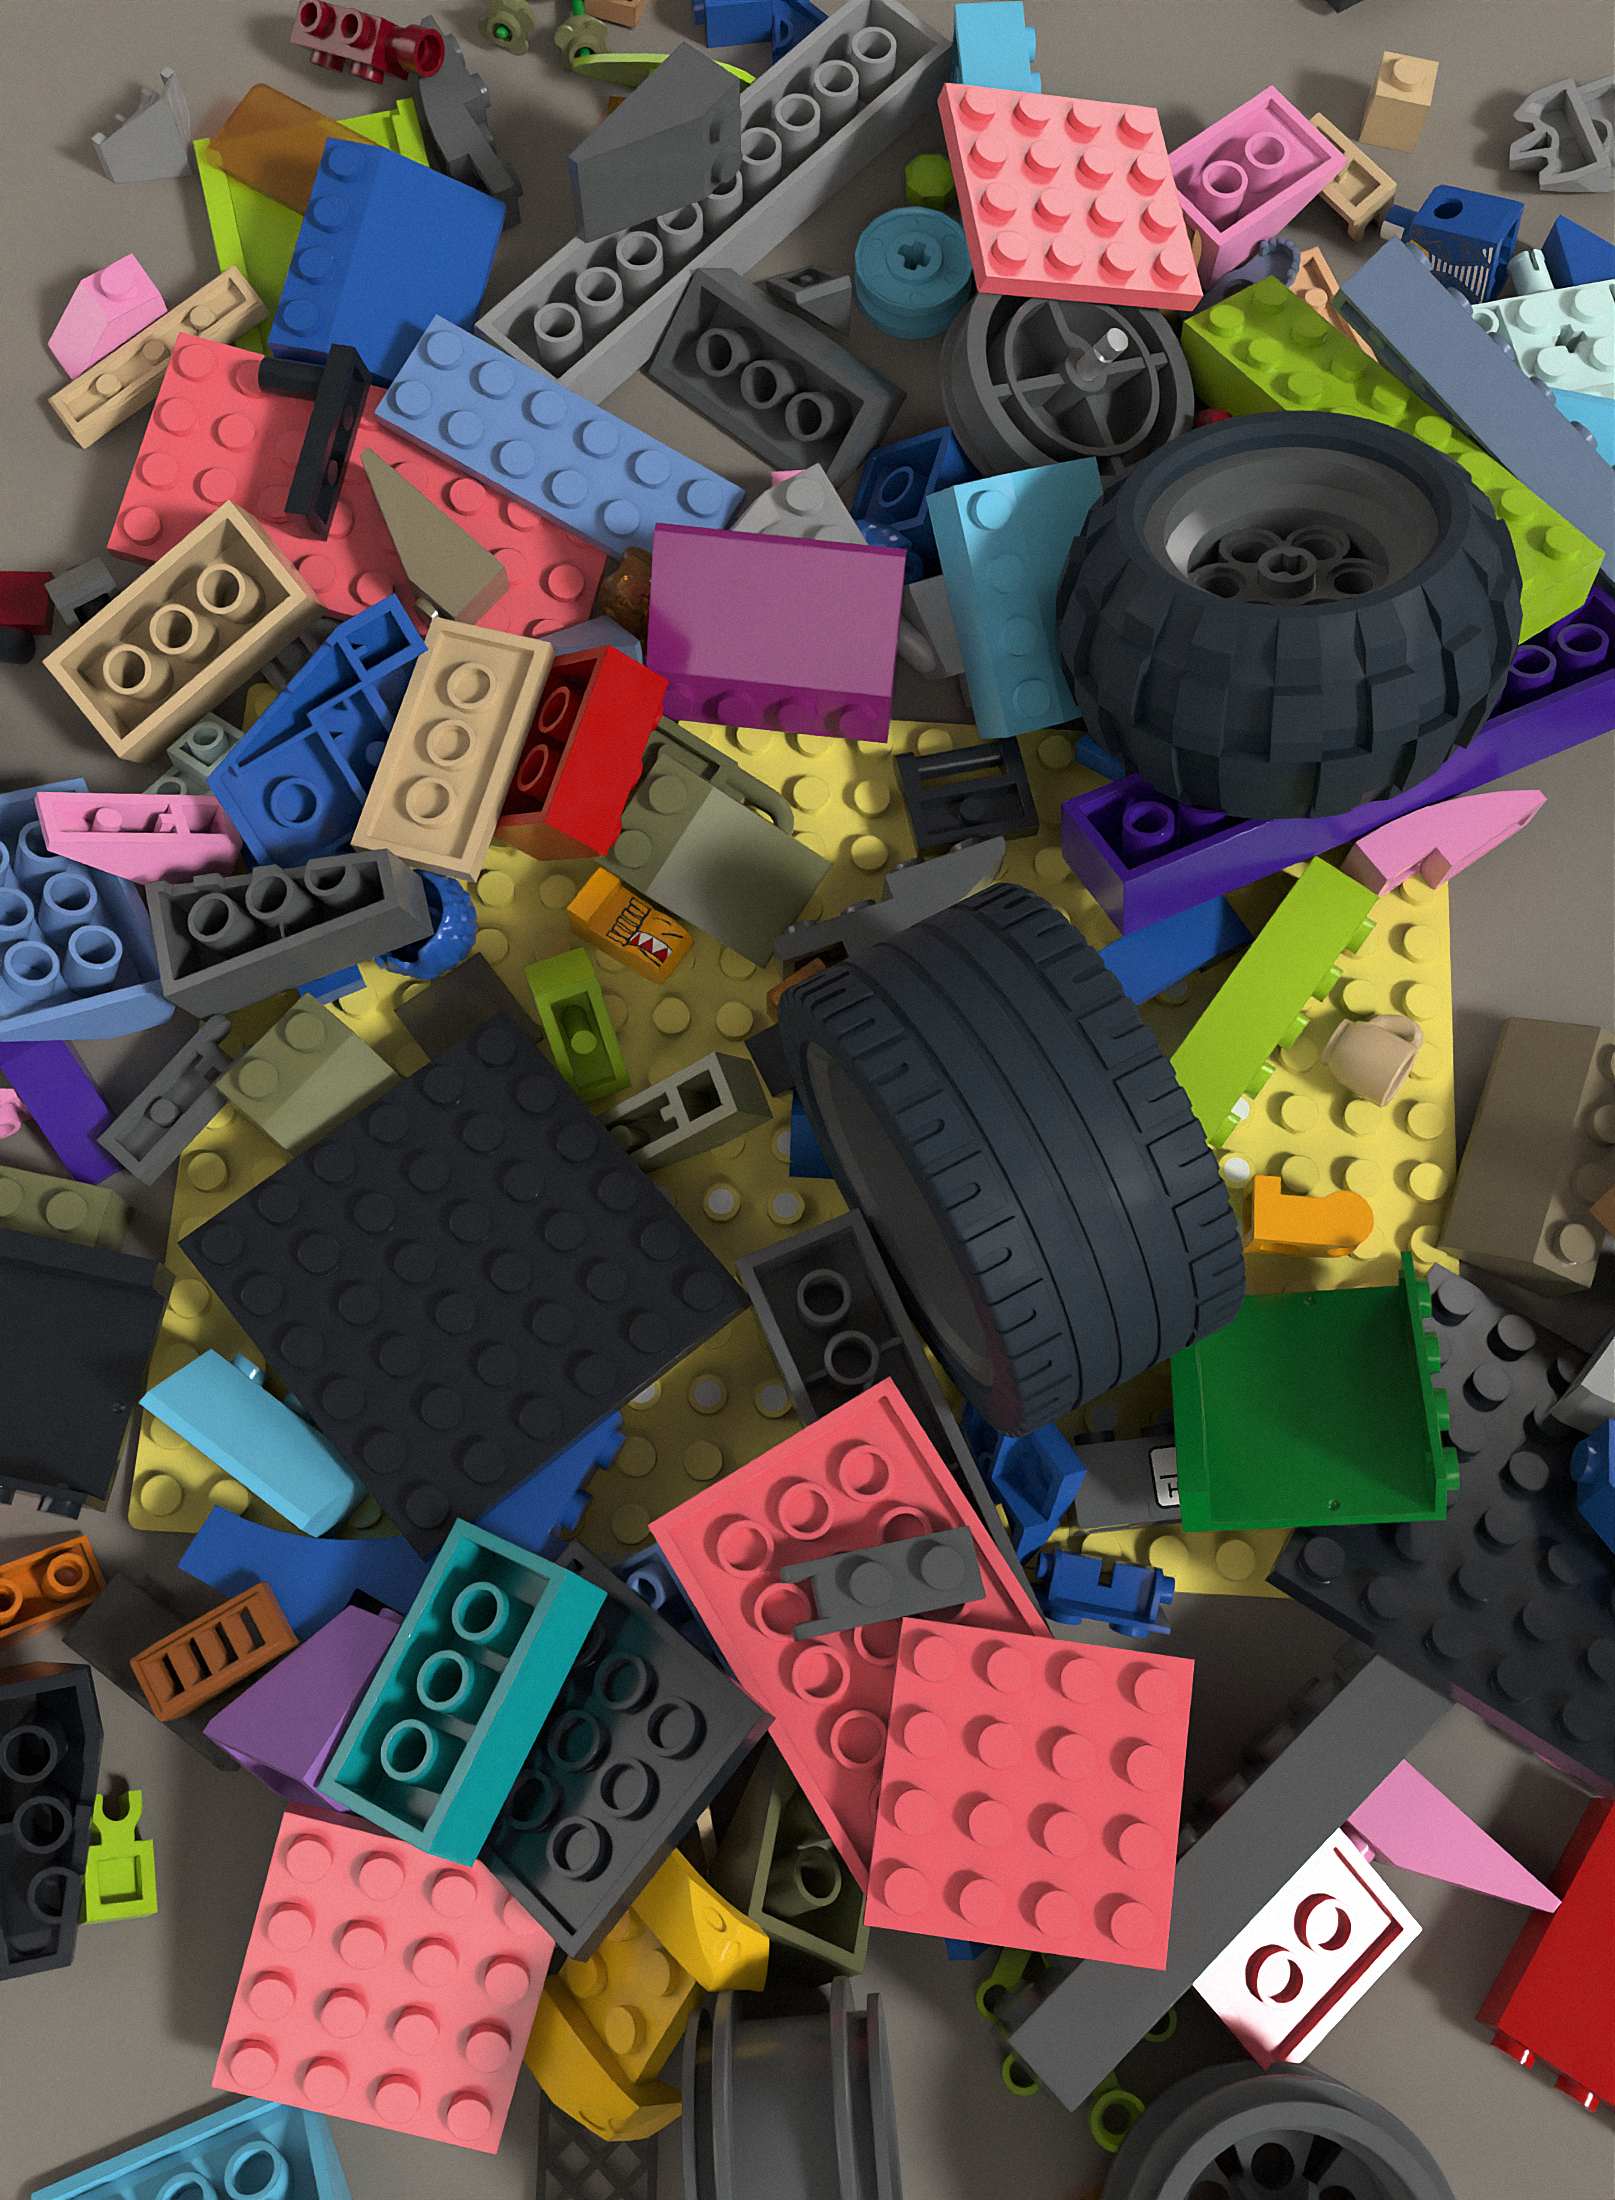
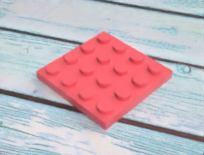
[937,82,1203,311]
[862,1617,1195,1971]
[211,1800,556,2154]

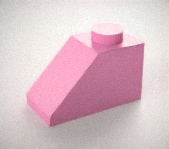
[48,253,168,381]

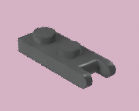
[97,1014,255,1186]
[778,1525,986,1642]

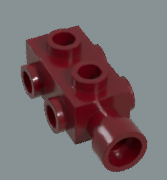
[290,0,445,85]

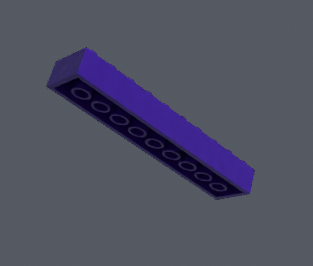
[1061,585,1615,936]

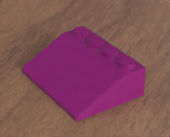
[646,523,907,743]

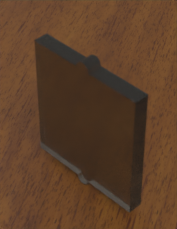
[394,952,545,1061]

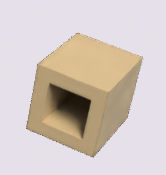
[1358,51,1439,153]

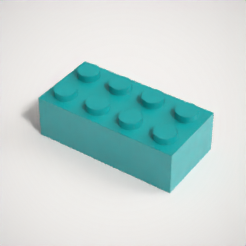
[316,1518,608,1868]

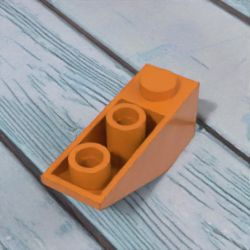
[0,1534,111,1652]

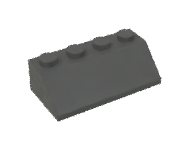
[648,268,908,492]

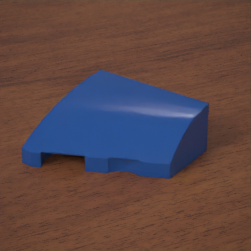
[959,1401,1087,1566]

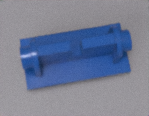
[1029,1547,1175,1638]

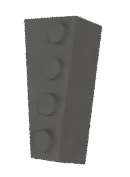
[144,848,434,1022]

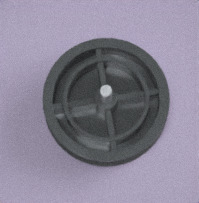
[939,293,1194,494]

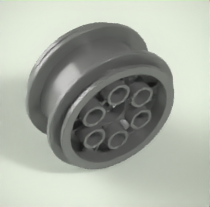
[682,1975,903,2200]
[1101,2058,1456,2200]

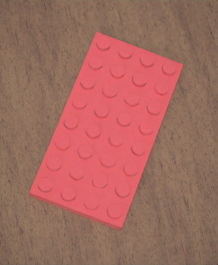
[106,332,610,641]

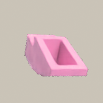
[1340,790,1547,899]

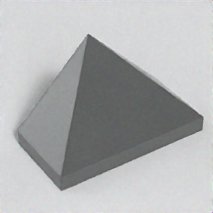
[765,263,852,337]

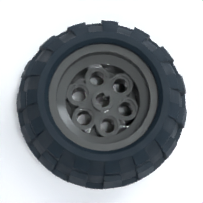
[1056,410,1523,820]

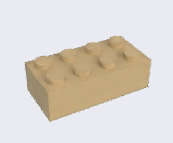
[42,500,329,766]

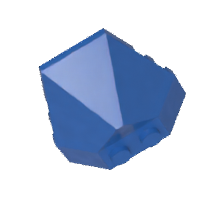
[206,593,428,869]

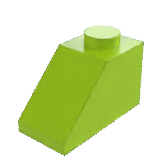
[523,947,632,1103]

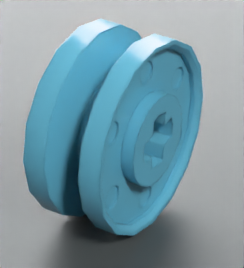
[854,206,973,340]

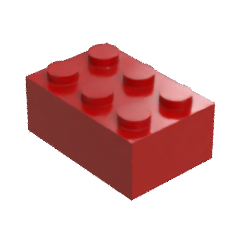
[493,644,669,861]

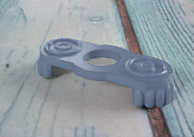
[1179,236,1301,328]

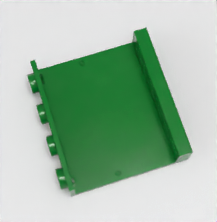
[1170,1251,1460,1532]

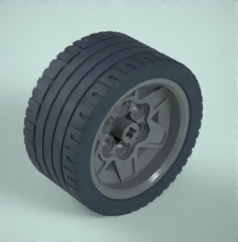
[777,883,1246,1438]

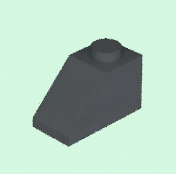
[44,557,121,634]

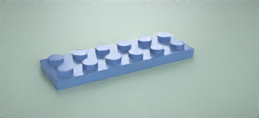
[374,314,746,579]

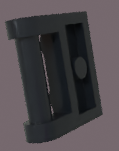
[893,735,1040,858]

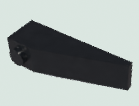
[0,1661,104,1981]

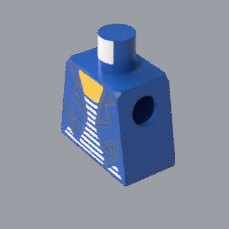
[1380,185,1524,305]

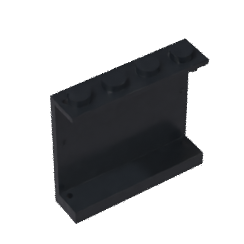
[0,1228,176,1520]

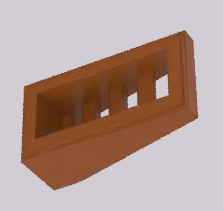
[130,1581,299,1722]

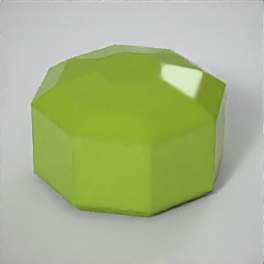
[904,153,957,211]

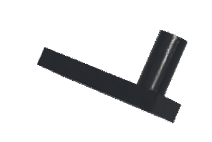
[258,343,373,542]

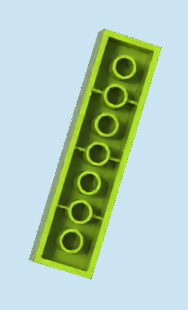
[1180,275,1606,645]

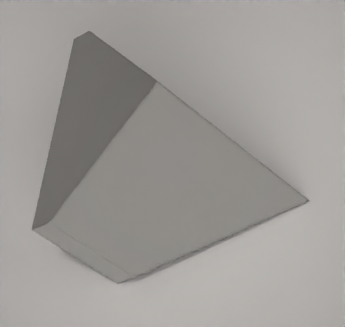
[91,66,194,183]

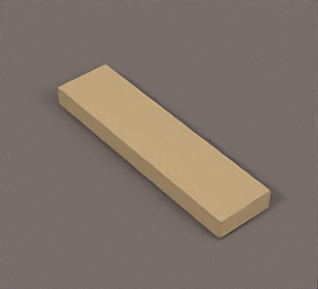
[48,265,271,449]

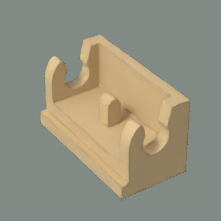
[1309,112,1397,243]

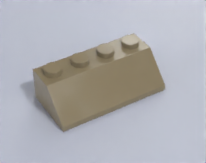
[1435,1016,1615,1298]

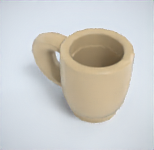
[1320,1014,1423,1108]

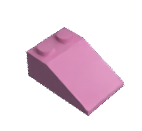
[1168,85,1348,291]

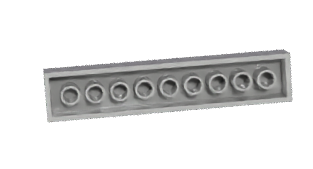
[474,0,953,405]

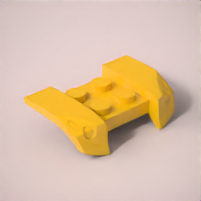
[523,1848,769,2141]

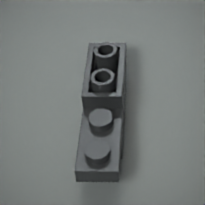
[418,15,523,232]
[774,835,1007,983]

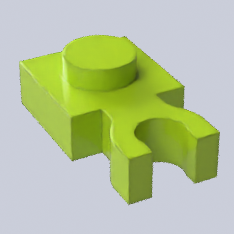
[79,1790,158,1926]

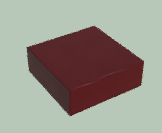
[0,571,55,635]

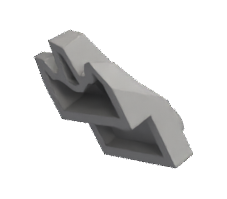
[1509,73,1615,193]
[729,463,868,545]

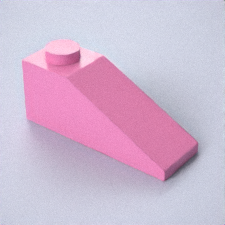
[34,792,243,886]
[1339,1759,1562,1913]

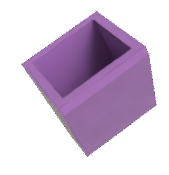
[202,1605,405,1819]

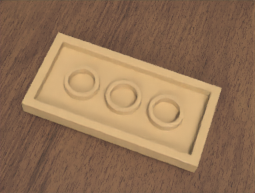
[350,616,556,883]

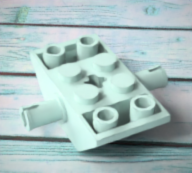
[1471,249,1615,399]

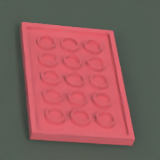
[648,1376,1054,1897]

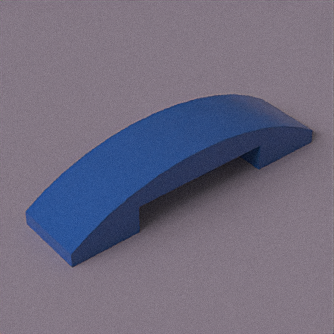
[1098,895,1255,1006]

